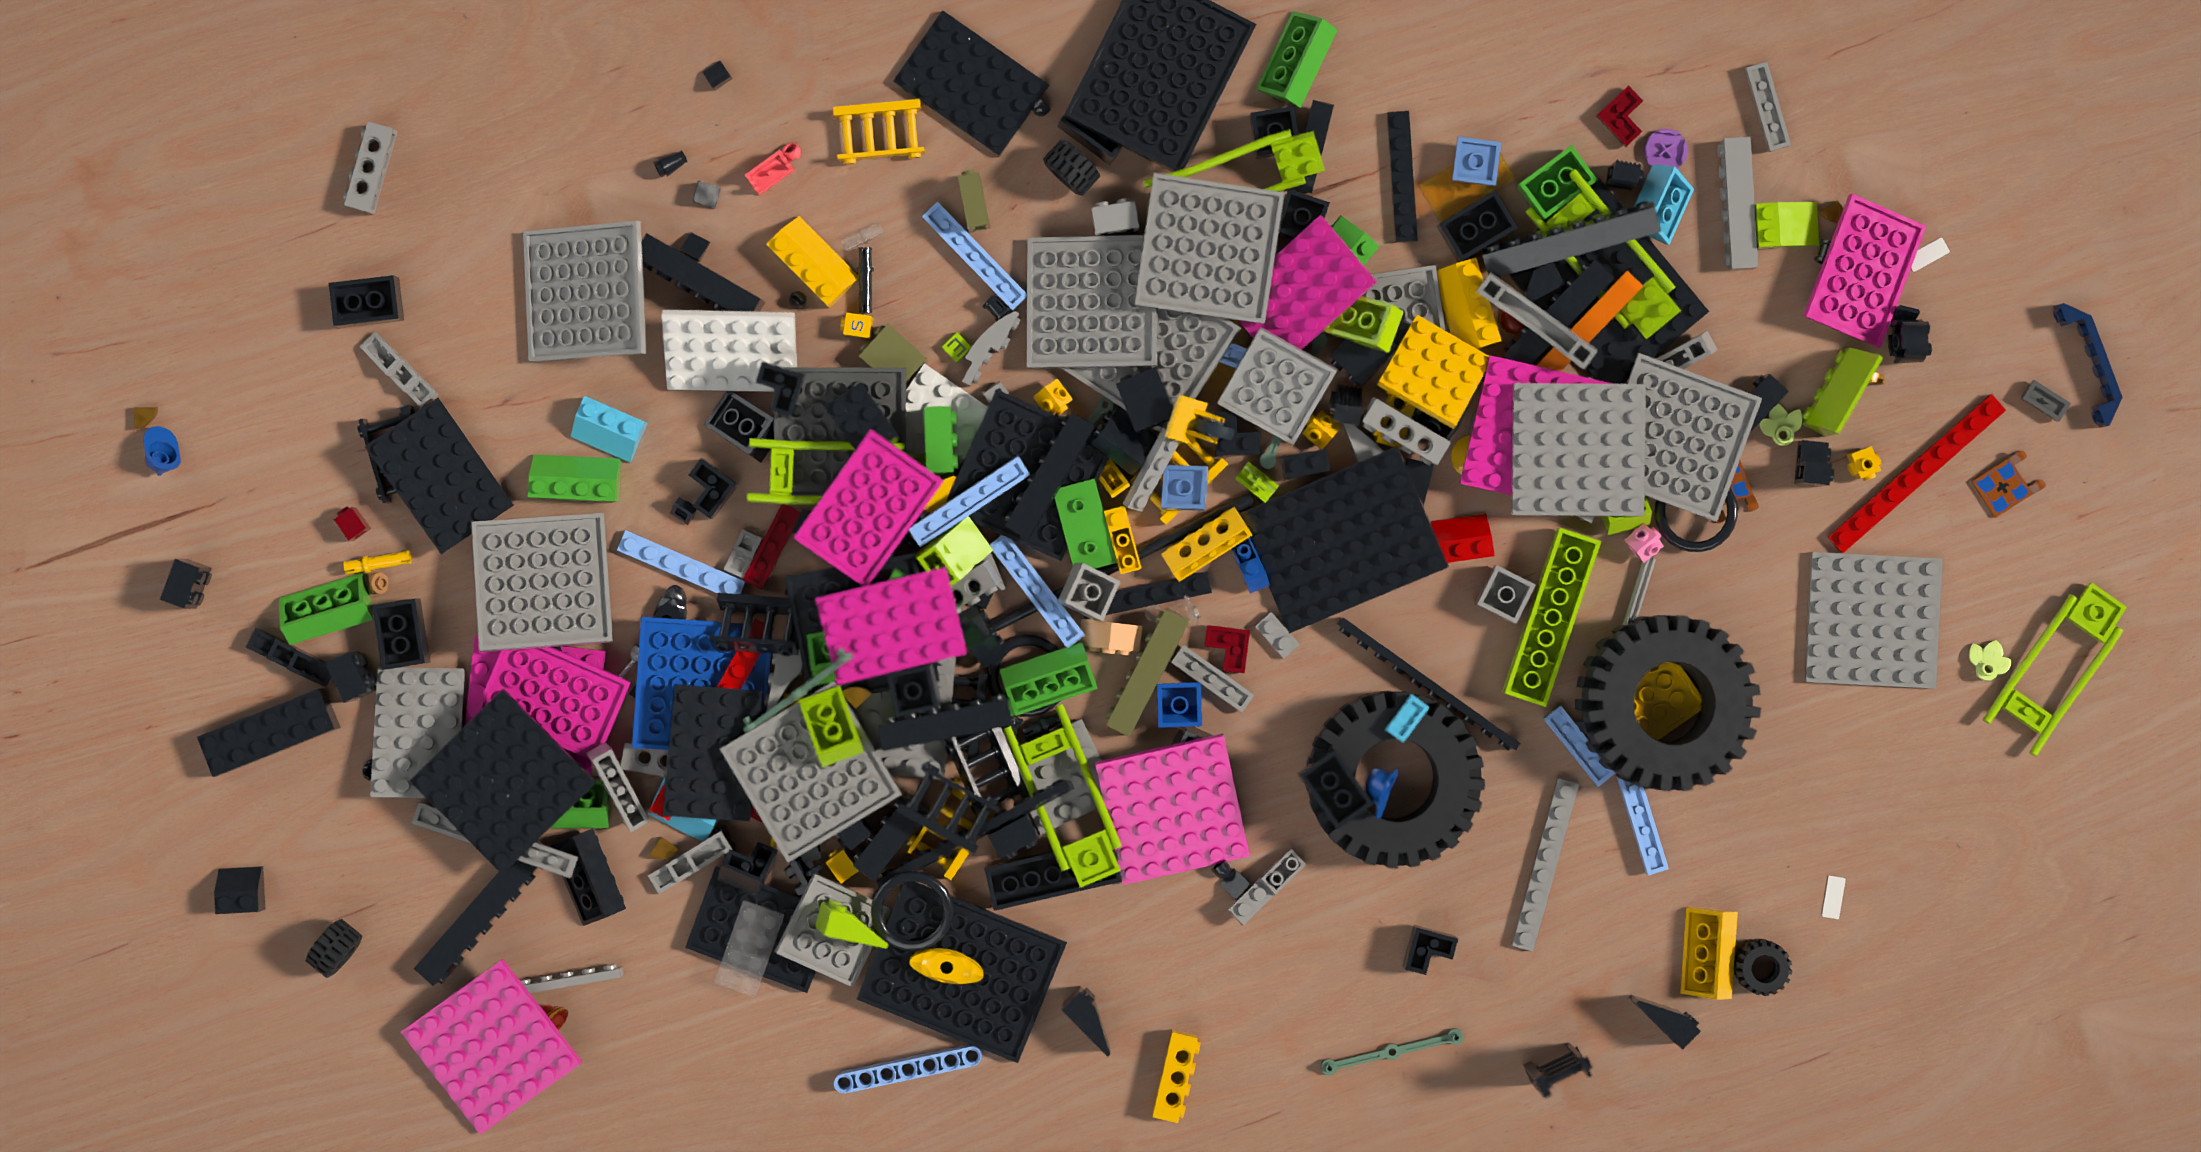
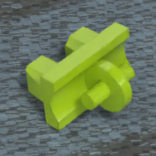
[1235,462,1279,503]

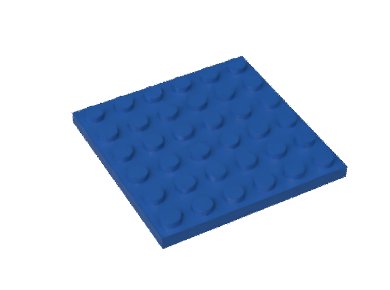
[632,617,772,750]

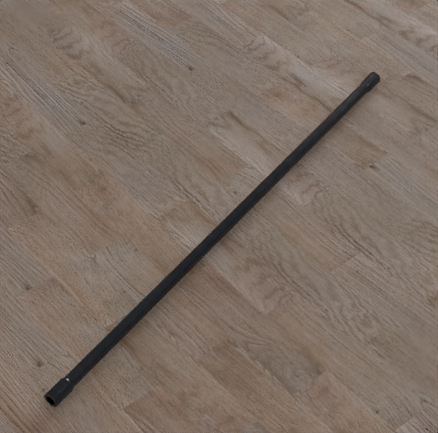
[964,492,1255,647]

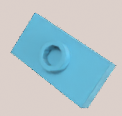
[1385,694,1429,743]

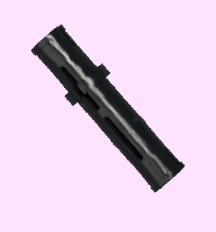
[857,247,874,313]

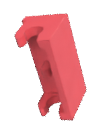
[745,150,795,195]

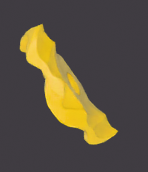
[909,948,984,984]

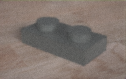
[2020,380,2071,422]

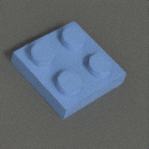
[1452,137,1502,187]
[1161,465,1208,511]

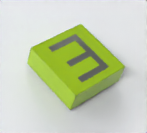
[942,332,971,363]

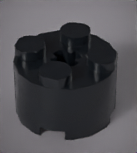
[1888,319,1932,363]

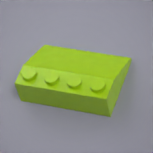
[1802,347,1883,437]

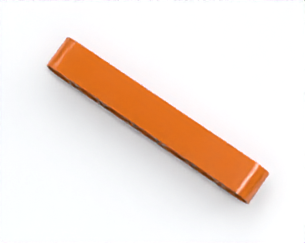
[1536,271,1643,372]

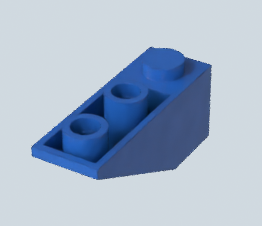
[1223,529,1270,594]

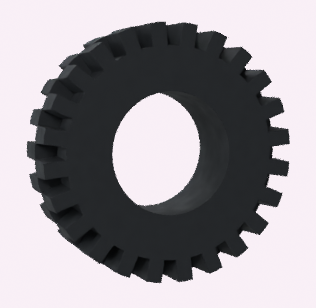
[1575,615,1761,792]
[1306,691,1485,869]

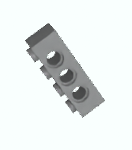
[343,122,398,215]
[1360,397,1451,465]
[951,560,1002,614]
[621,739,668,777]
[586,742,650,832]

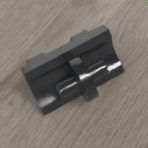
[784,855,822,897]

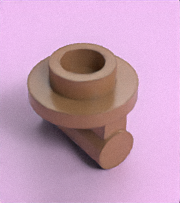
[368,572,389,595]

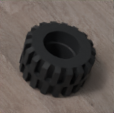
[1043,139,1101,196]
[305,919,362,978]
[1734,939,1792,996]

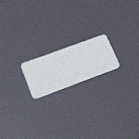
[1911,238,1950,272]
[1822,876,1846,919]

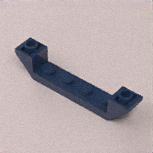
[2053,303,2123,428]

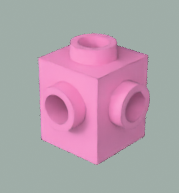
[1624,523,1663,563]

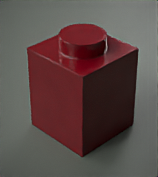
[333,506,371,541]

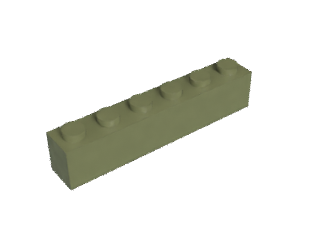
[1106,608,1190,737]

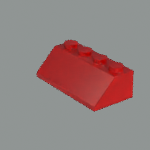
[1430,514,1495,563]

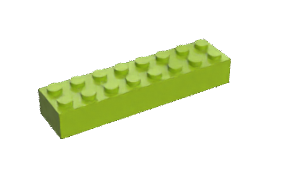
[1501,528,1601,707]

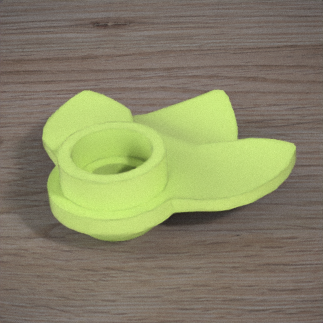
[1759,404,1802,446]
[1969,640,2011,681]

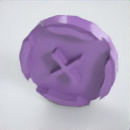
[1644,129,1688,169]

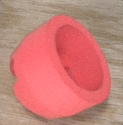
[782,142,801,162]

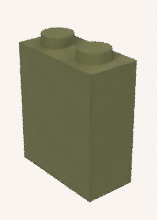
[958,170,991,233]
[859,324,928,384]

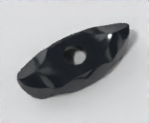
[652,585,687,620]

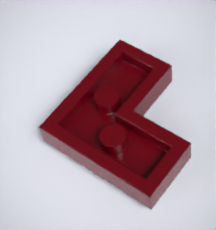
[1596,85,1643,148]
[1204,625,1250,673]

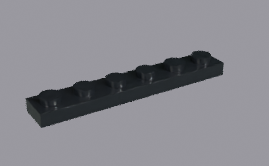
[1387,111,1418,243]
[1084,572,1212,620]

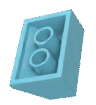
[1634,164,1694,245]
[570,396,648,463]
[648,777,719,842]

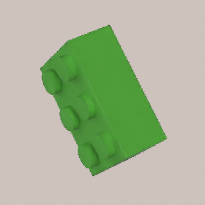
[1516,145,1597,220]
[924,406,959,474]

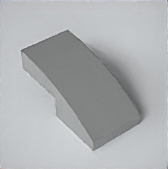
[724,529,762,580]

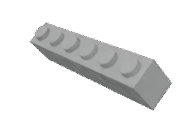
[1717,137,1758,271]

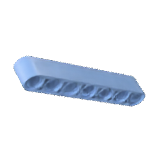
[834,1044,982,1093]

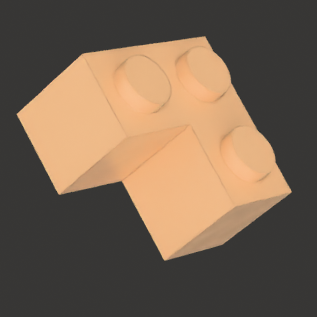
[1079,619,1142,655]

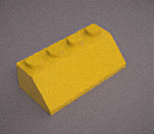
[766,216,859,308]
[1436,257,1501,349]
[1680,907,1738,1000]

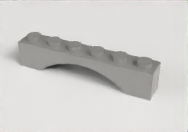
[1477,273,1598,369]
[764,650,803,723]

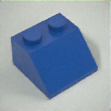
[1157,682,1202,728]

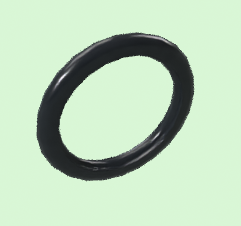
[1655,488,1738,552]
[987,635,1060,717]
[871,871,954,952]

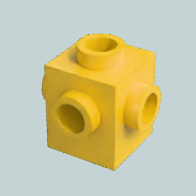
[1033,379,1073,416]
[1302,410,1341,449]
[1847,446,1882,481]

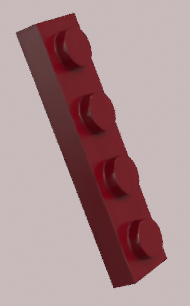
[743,504,801,590]

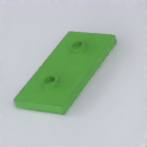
[1055,478,1117,569]

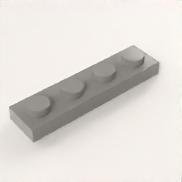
[1745,62,1791,152]
[1123,428,1180,512]
[1171,645,1254,712]

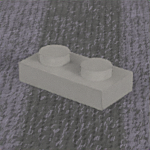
[1255,612,1300,659]

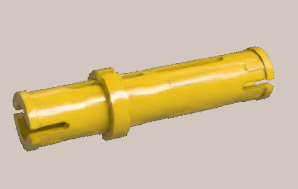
[343,550,412,575]

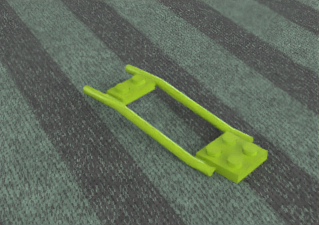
[1143,130,1325,192]
[1526,169,1681,339]
[747,438,926,505]
[1983,582,2127,757]
[1003,704,1122,888]

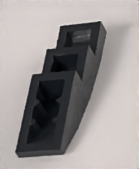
[1292,100,1334,193]
[245,627,331,688]

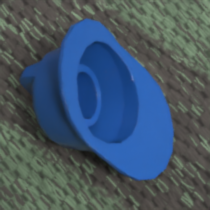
[143,426,181,476]
[1365,769,1398,820]

